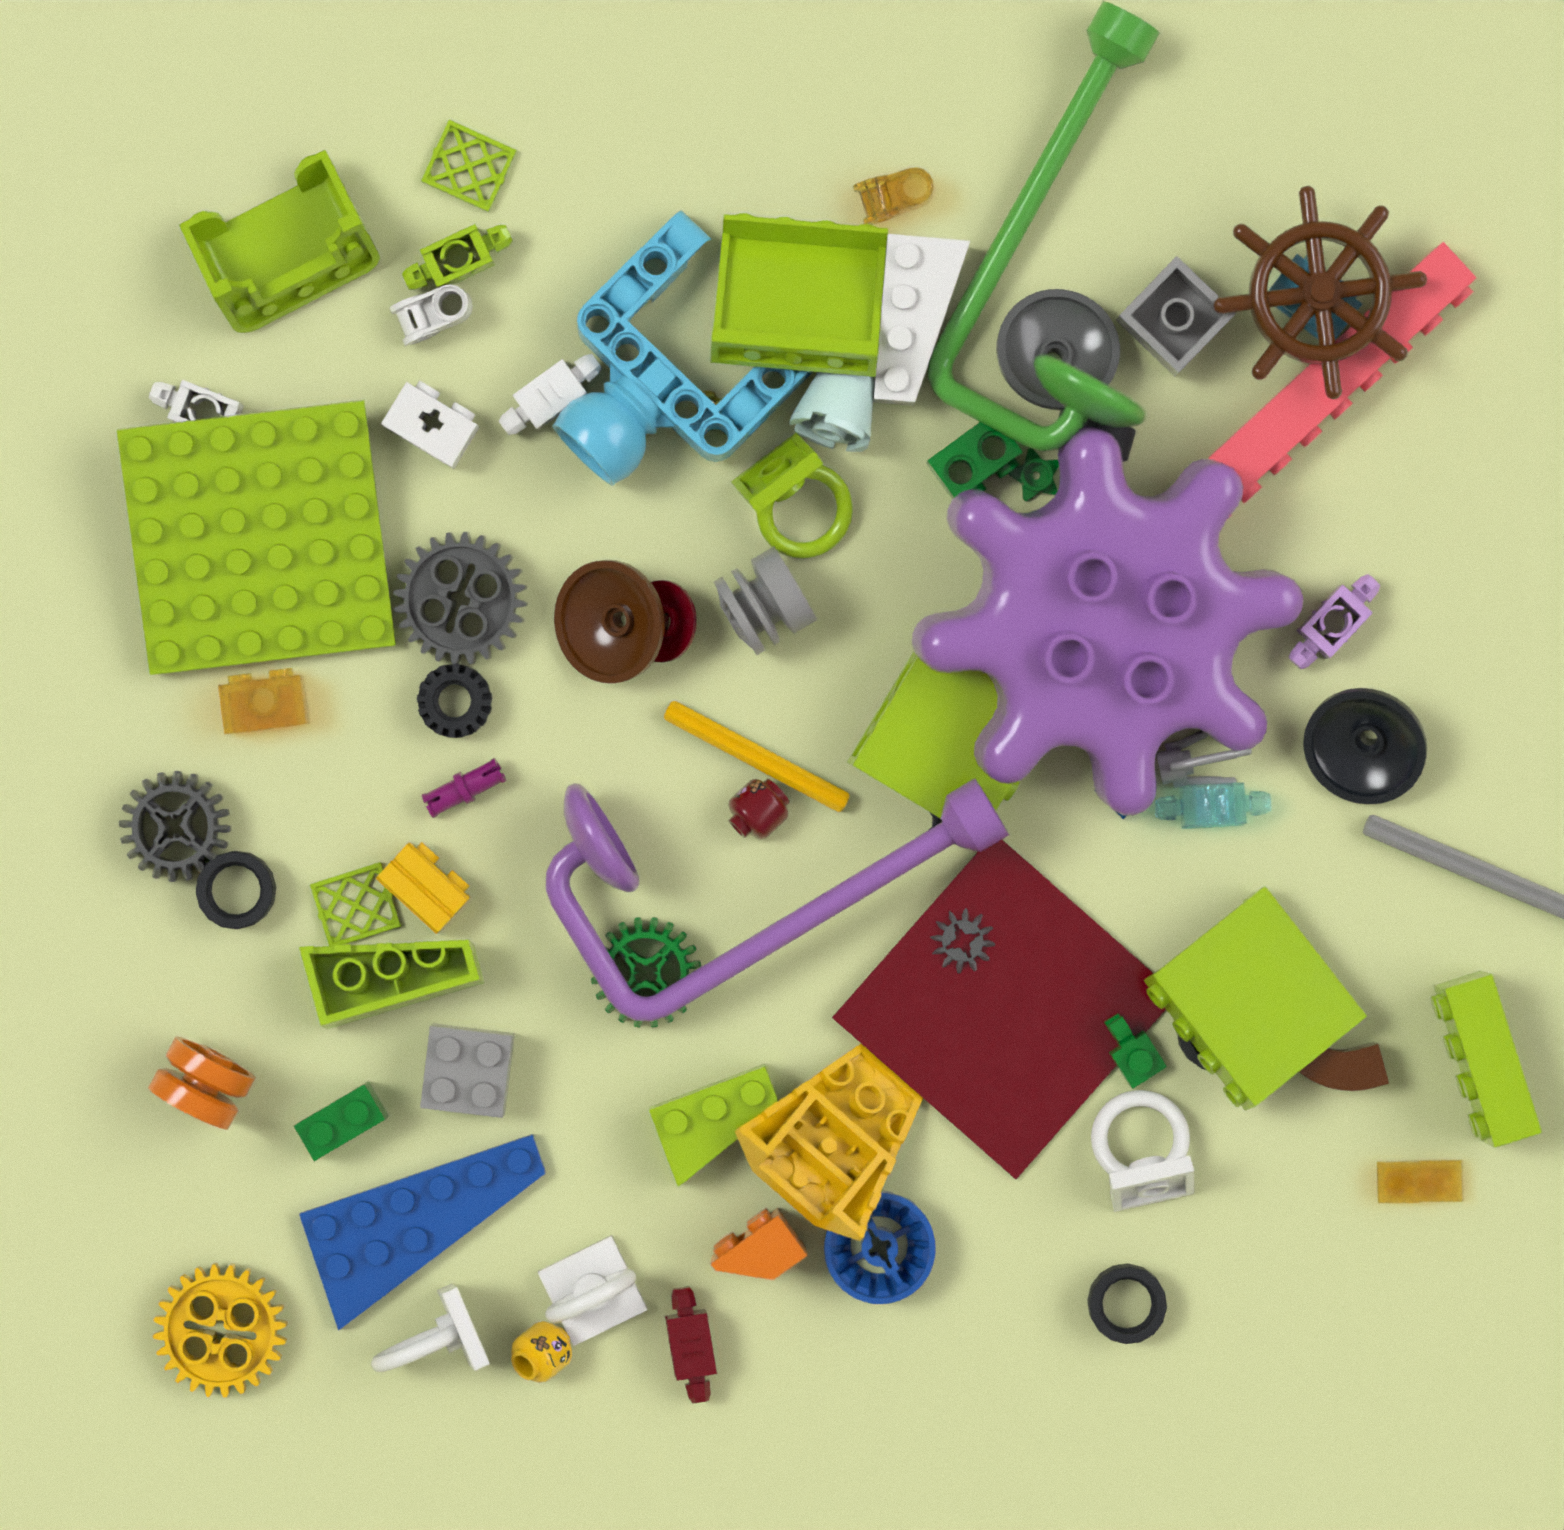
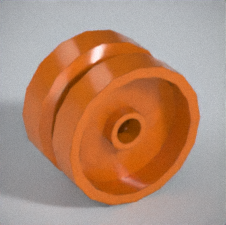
[148,1036,256,1130]

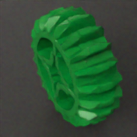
[591,917,701,1028]

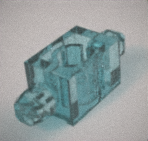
[1154,782,1271,829]

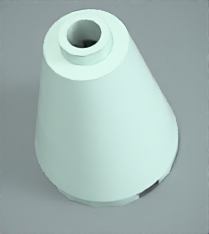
[789,372,875,452]

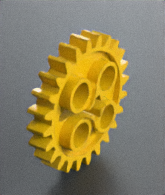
[153,1263,288,1398]

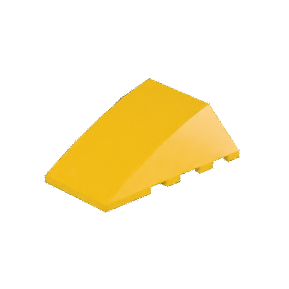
[735,1043,923,1241]

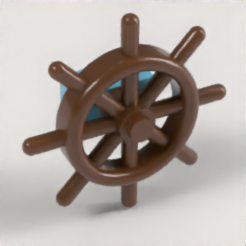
[1213,186,1427,400]

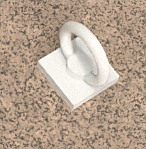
[1091,1090,1194,1212]
[537,1235,648,1346]
[371,1284,490,1372]

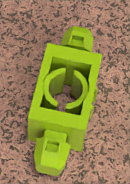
[402,224,513,290]

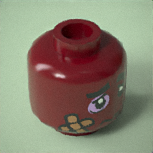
[728,778,790,840]

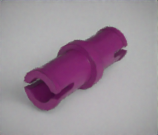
[421,758,507,818]

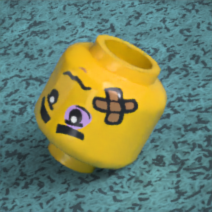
[511,1321,572,1383]

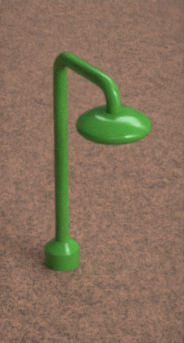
[928,1,1160,451]

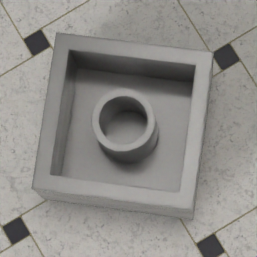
[1116,256,1236,377]
[420,1023,515,1118]

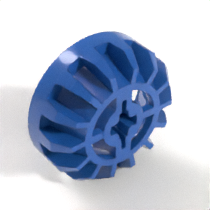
[824,1191,936,1304]

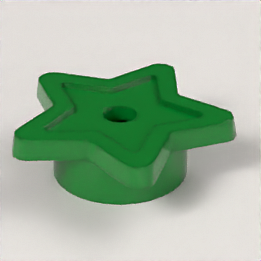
[1008,448,1059,501]

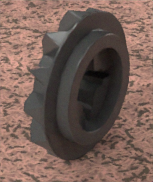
[930,908,995,973]

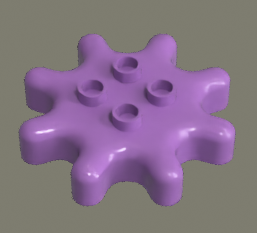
[912,425,1303,816]

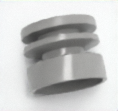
[714,547,817,655]

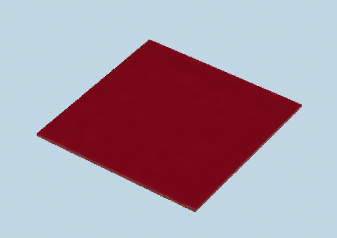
[832,840,1166,1180]

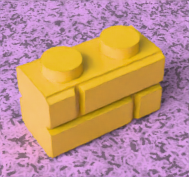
[376,842,471,934]

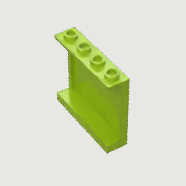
[710,213,888,377]
[847,651,1020,819]
[1143,886,1367,1111]

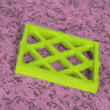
[421,120,517,212]
[310,862,401,946]

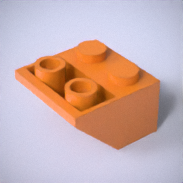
[711,1208,807,1280]

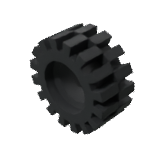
[417,664,493,738]

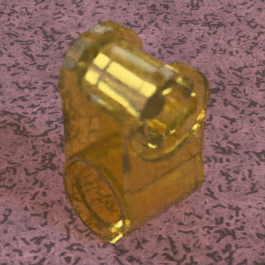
[853,167,934,225]

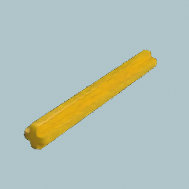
[663,701,850,812]

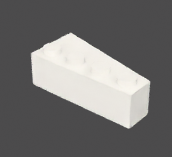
[873,234,970,406]

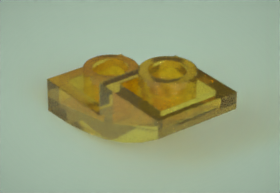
[1377,1159,1464,1203]

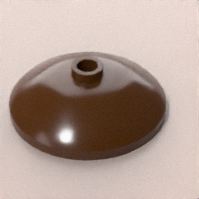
[554,560,665,684]

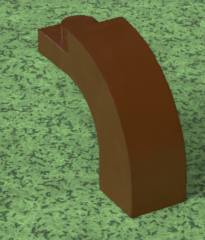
[1299,1042,1389,1091]

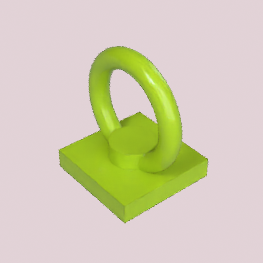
[731,432,853,559]

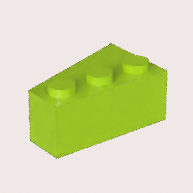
[649,1064,779,1187]

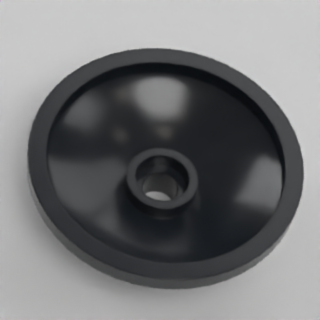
[1303,688,1428,804]

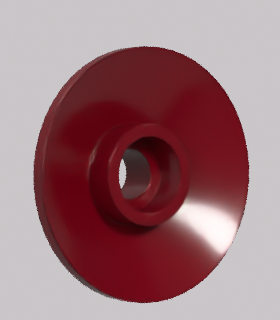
[651,580,697,663]

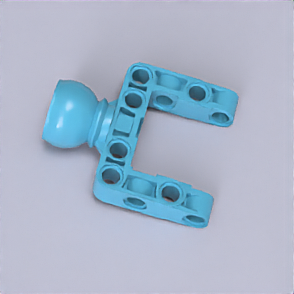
[552,210,813,486]

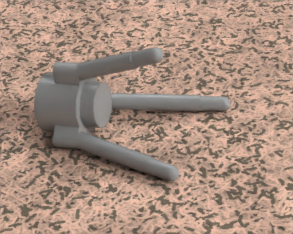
[1156,730,1252,788]

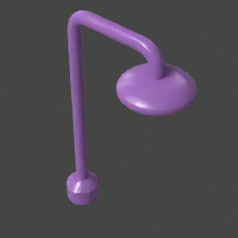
[545,778,1009,1021]

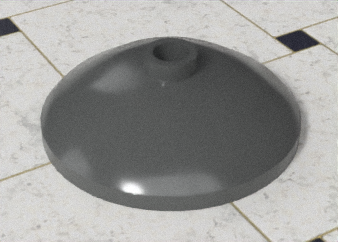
[996,289,1120,410]

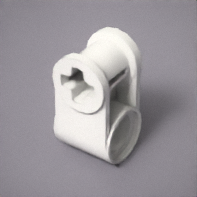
[390,284,473,346]

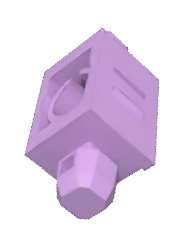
[1289,574,1380,669]

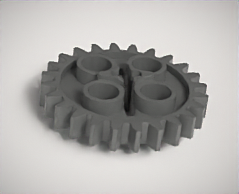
[393,532,528,664]

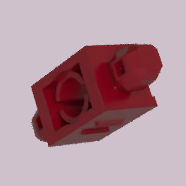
[665,1286,717,1404]

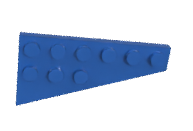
[299,1134,546,1331]

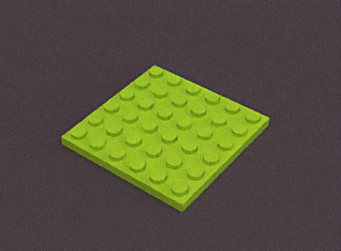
[116,399,396,675]

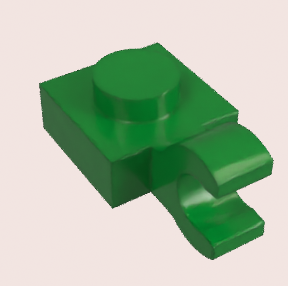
[1104,1013,1167,1089]

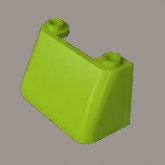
[179,149,380,333]

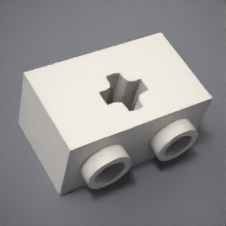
[381,380,480,469]

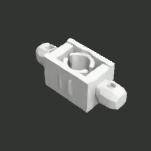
[499,354,602,435]
[149,380,244,422]

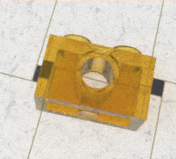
[218,668,310,735]

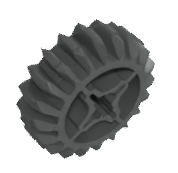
[119,771,231,882]

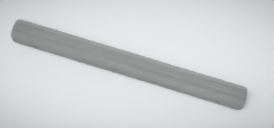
[1363,815,1564,919]

